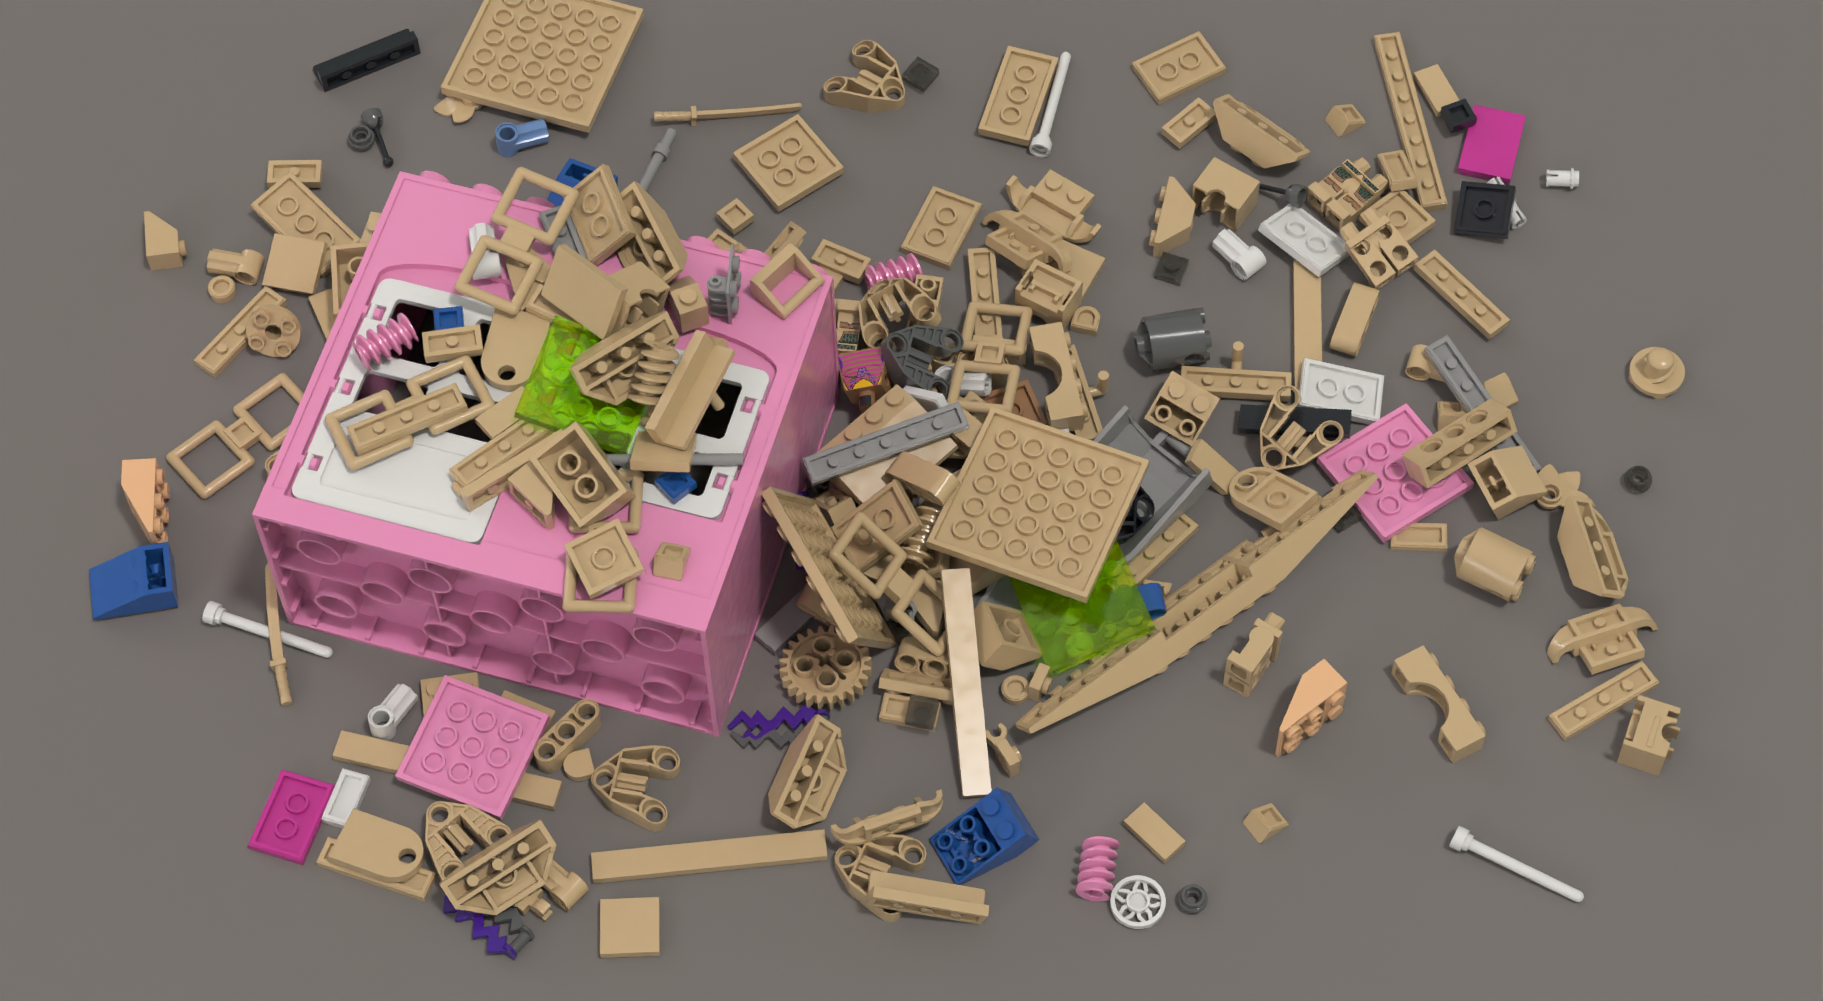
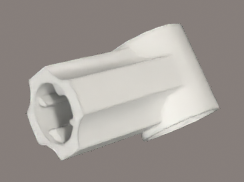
[469,222,502,280]
[1212,229,1267,281]
[934,365,992,401]
[368,684,418,741]

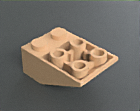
[121,458,170,544]
[1275,659,1347,757]

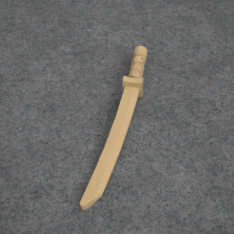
[654,103,802,126]
[265,563,292,706]

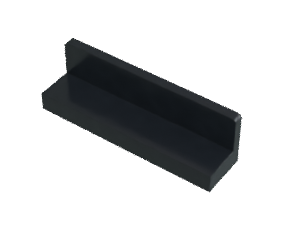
[313,29,421,92]

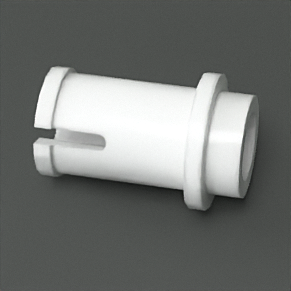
[1546,168,1579,189]

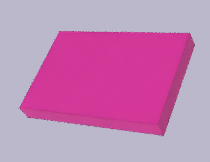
[1457,104,1526,185]
[248,769,335,865]

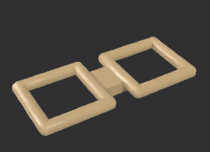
[454,167,579,315]
[947,301,1033,414]
[325,355,495,470]
[166,373,304,499]
[563,470,644,613]
[829,512,947,657]

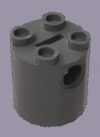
[1134,307,1212,371]

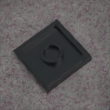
[1454,181,1516,239]

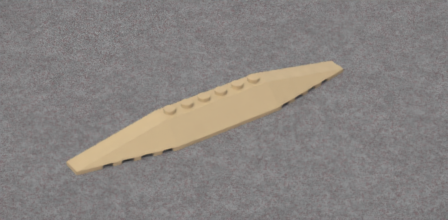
[1015,470,1378,734]

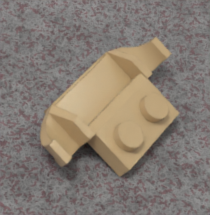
[1006,169,1102,243]
[982,210,1072,273]
[1547,603,1658,675]
[830,789,943,846]

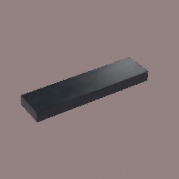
[1238,404,1352,439]

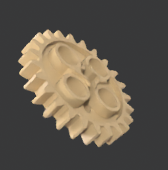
[779,626,872,710]

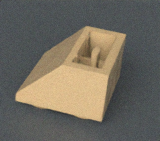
[1144,371,1220,447]
[1468,445,1548,520]

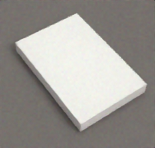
[1258,204,1350,277]
[1297,358,1384,425]

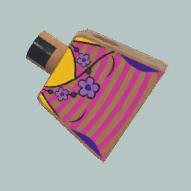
[838,346,892,413]

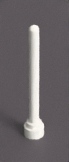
[1029,52,1071,158]
[202,601,333,658]
[1449,826,1584,902]

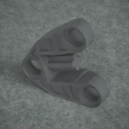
[881,325,964,400]

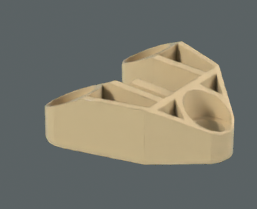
[823,40,905,113]
[858,277,942,349]
[1260,385,1344,470]
[591,745,681,832]
[425,801,511,882]
[834,834,927,922]

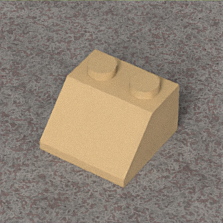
[974,601,1043,671]

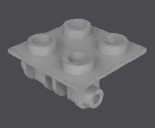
[707,244,741,325]

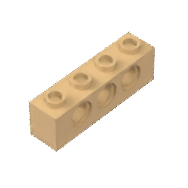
[1402,398,1518,489]

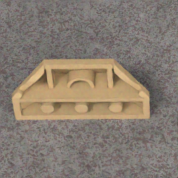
[1213,94,1311,168]
[616,181,688,284]
[569,311,679,406]
[1557,496,1629,599]
[768,714,847,829]
[439,819,557,915]

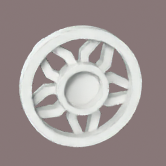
[1110,875,1166,929]

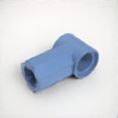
[495,119,549,157]

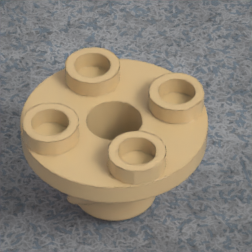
[246,305,301,357]
[1629,347,1685,400]

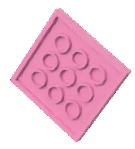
[1317,403,1474,543]
[395,675,550,821]

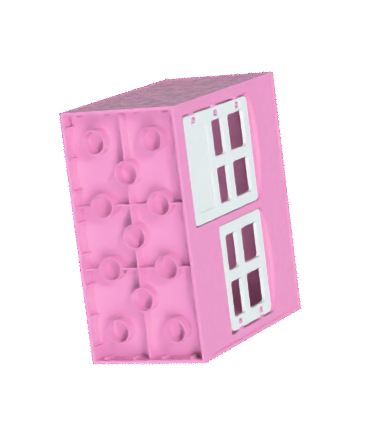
[252,171,840,737]

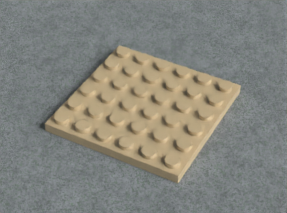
[441,0,644,133]
[926,407,1150,603]
[762,487,899,650]

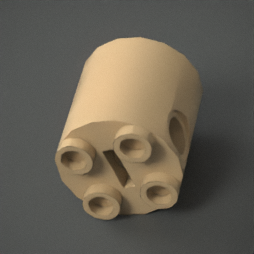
[1454,527,1536,602]

